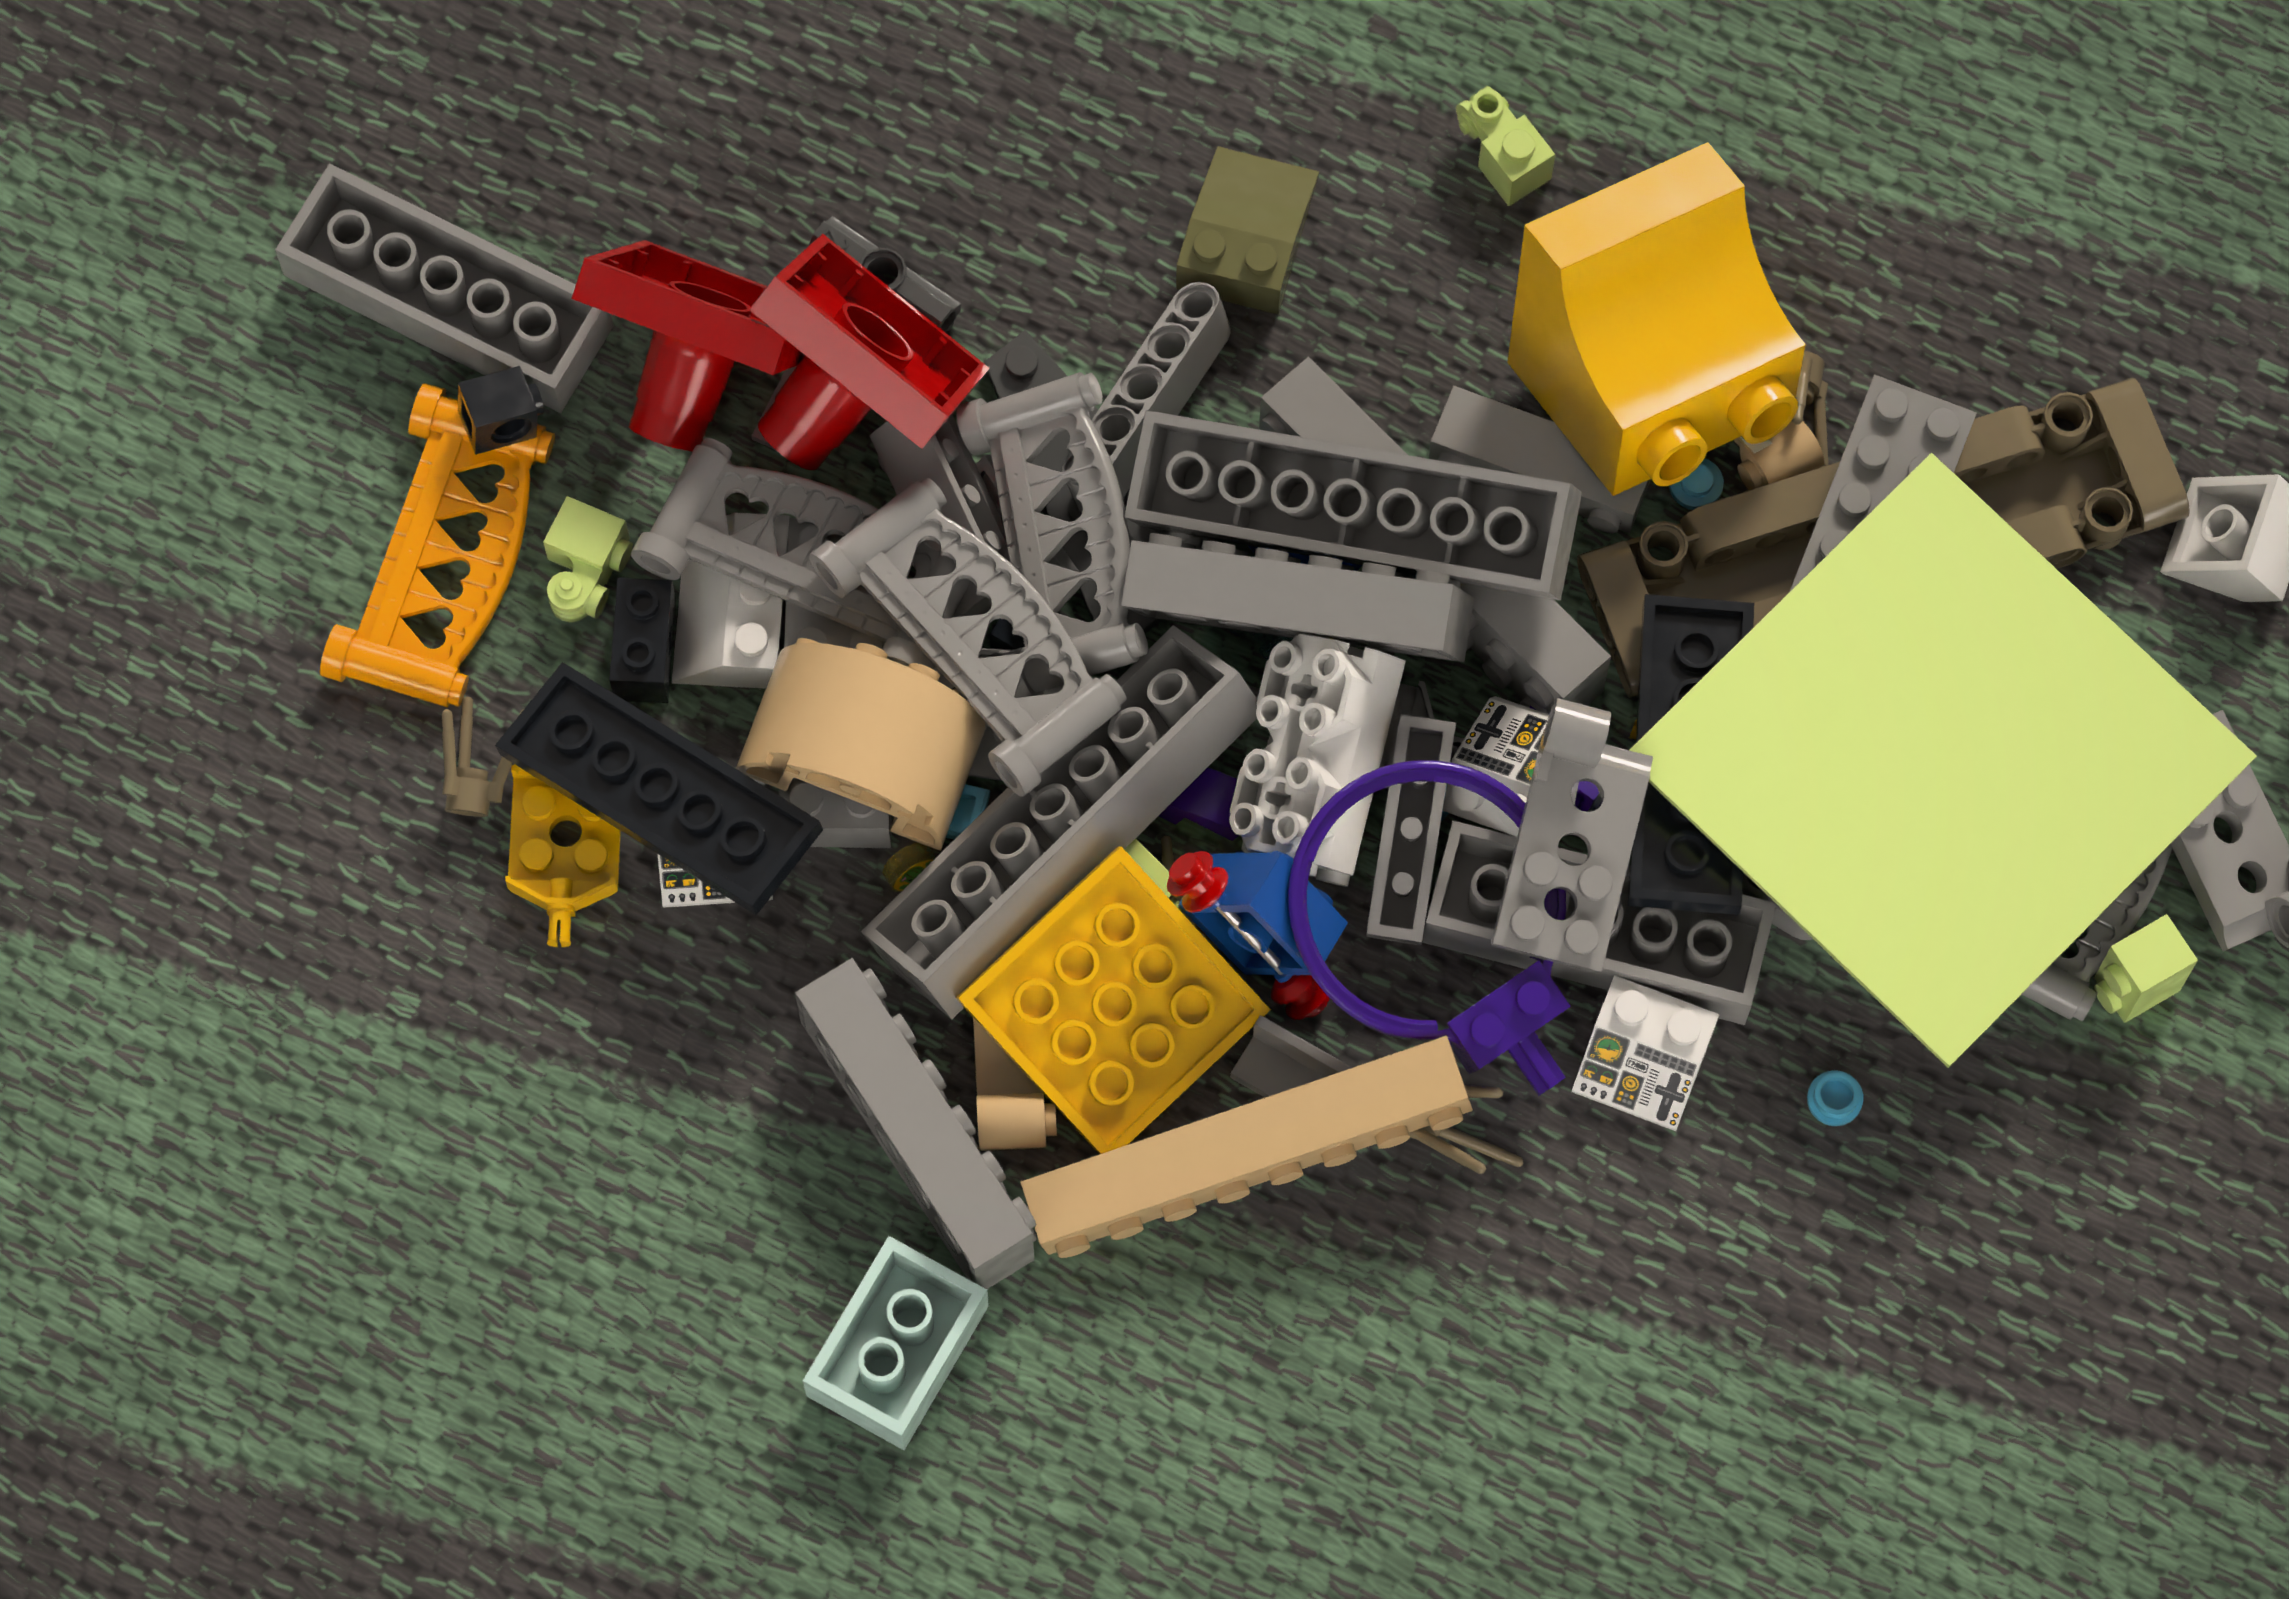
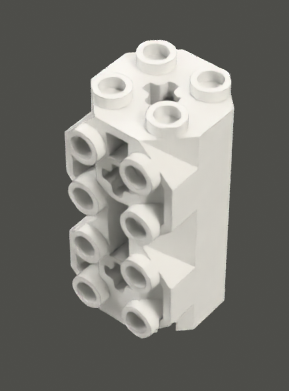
[1229,633,1406,887]

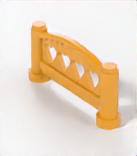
[320,383,555,708]

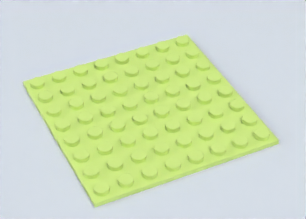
[1630,453,2257,1068]

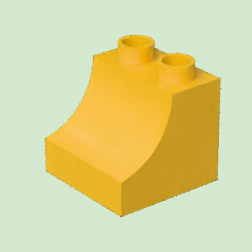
[1507,142,1806,496]

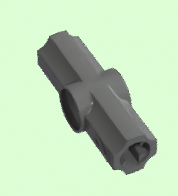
[806,216,961,333]

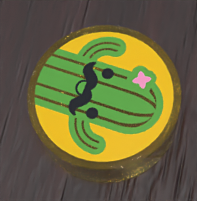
[882,843,937,892]

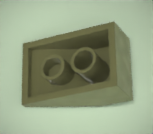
[1176,146,1319,315]

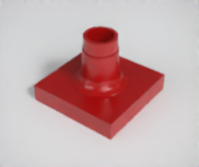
[750,233,990,471]
[571,240,804,451]

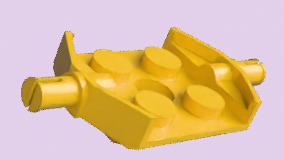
[505,764,621,947]

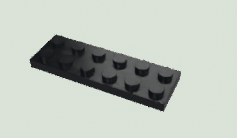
[1628,594,1754,915]
[495,662,823,915]

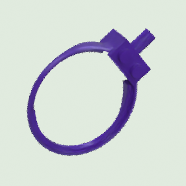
[1288,760,1571,1096]

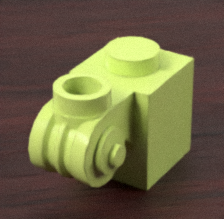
[1456,86,1555,206]
[543,496,633,622]

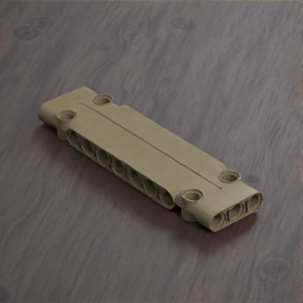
[1577,378,2190,698]

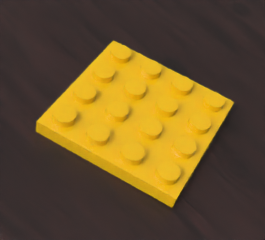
[956,846,1271,1155]

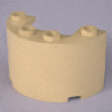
[736,638,986,851]

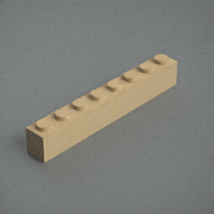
[1021,1036,1473,1258]

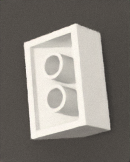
[672,513,790,688]

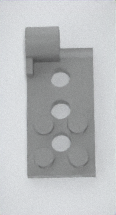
[1490,698,1653,974]
[2171,710,2289,952]

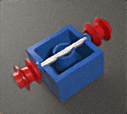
[1167,851,1348,1020]

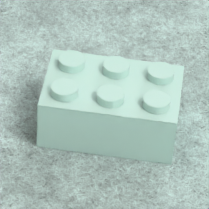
[803,1236,989,1450]

